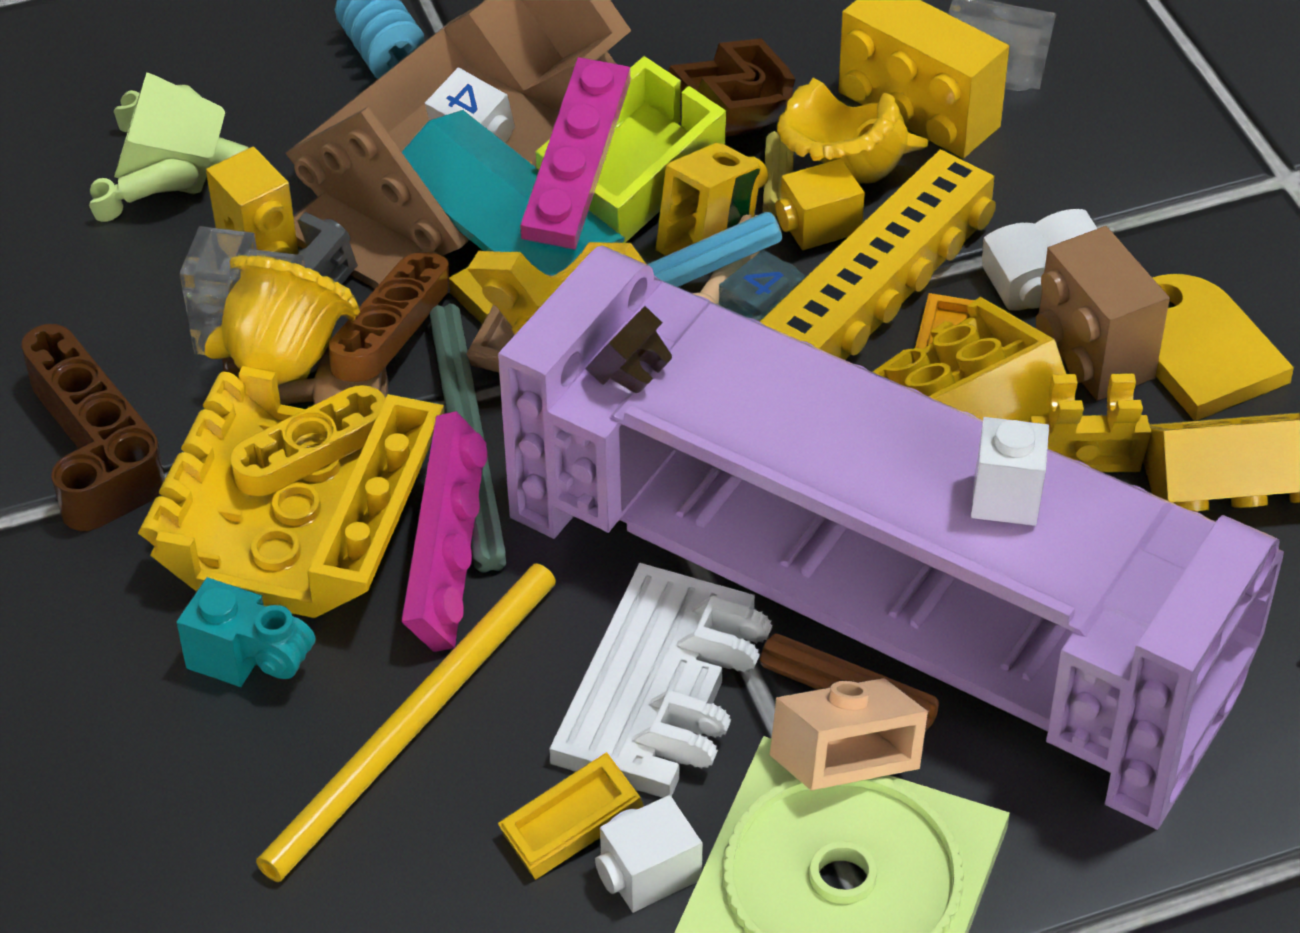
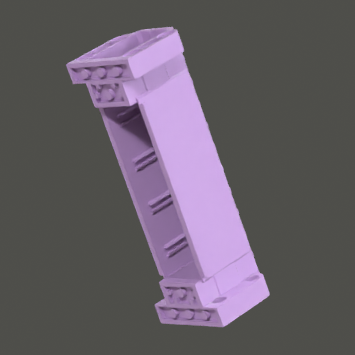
[498,246,1284,830]

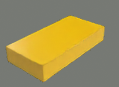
[498,752,644,880]

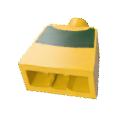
[656,143,768,256]

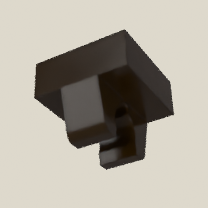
[585,306,672,393]

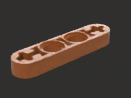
[329,252,449,382]

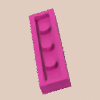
[520,57,631,250]
[402,411,487,652]

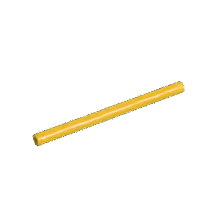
[256,563,556,882]

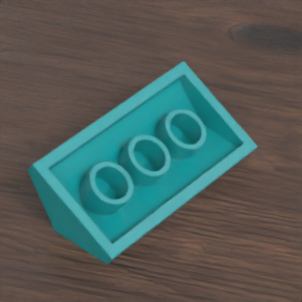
[402,110,625,276]

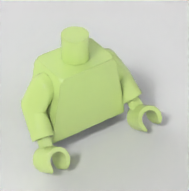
[89,73,249,222]

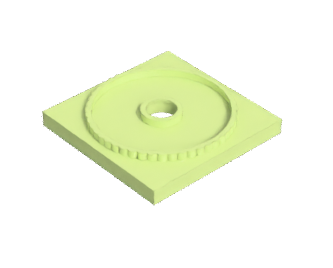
[675,736,1010,933]

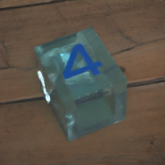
[719,250,806,322]

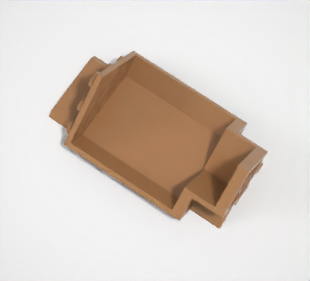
[286,0,631,289]

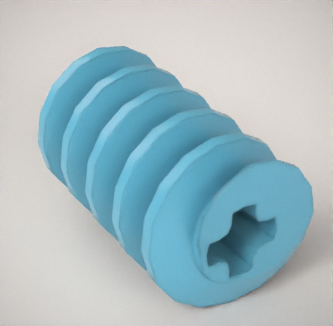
[334,0,425,79]

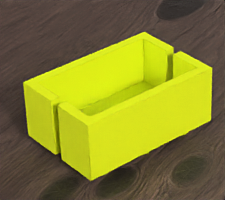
[535,56,726,243]

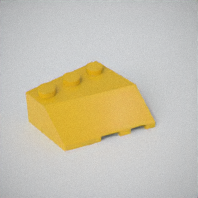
[872,297,1066,422]

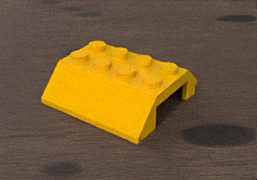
[138,366,445,618]

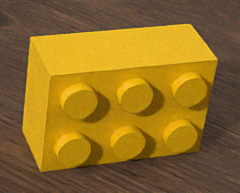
[838,0,1010,159]

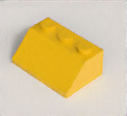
[1143,413,1300,512]

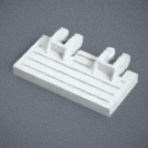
[549,563,772,798]

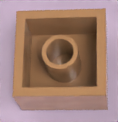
[1036,226,1170,401]

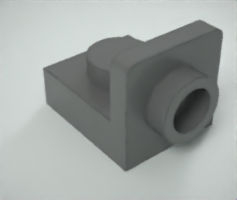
[293,212,358,284]

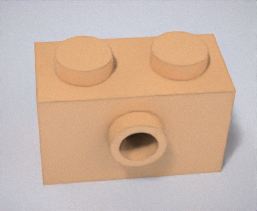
[770,678,928,790]

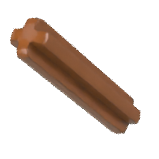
[760,634,939,731]

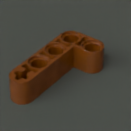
[21,324,165,531]

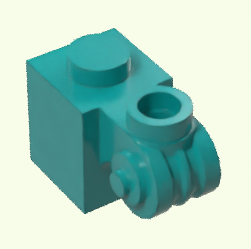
[176,577,316,687]

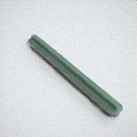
[430,303,506,573]

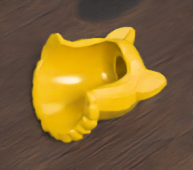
[777,78,929,184]
[205,255,360,385]

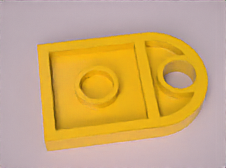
[1153,274,1294,421]

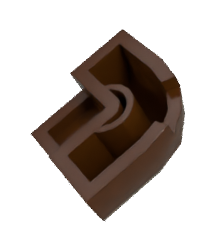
[668,38,796,137]

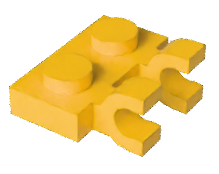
[1029,374,1151,472]

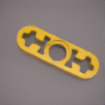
[231,385,385,496]

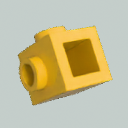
[775,158,865,251]

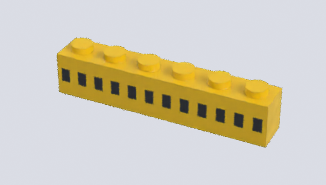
[760,149,996,360]

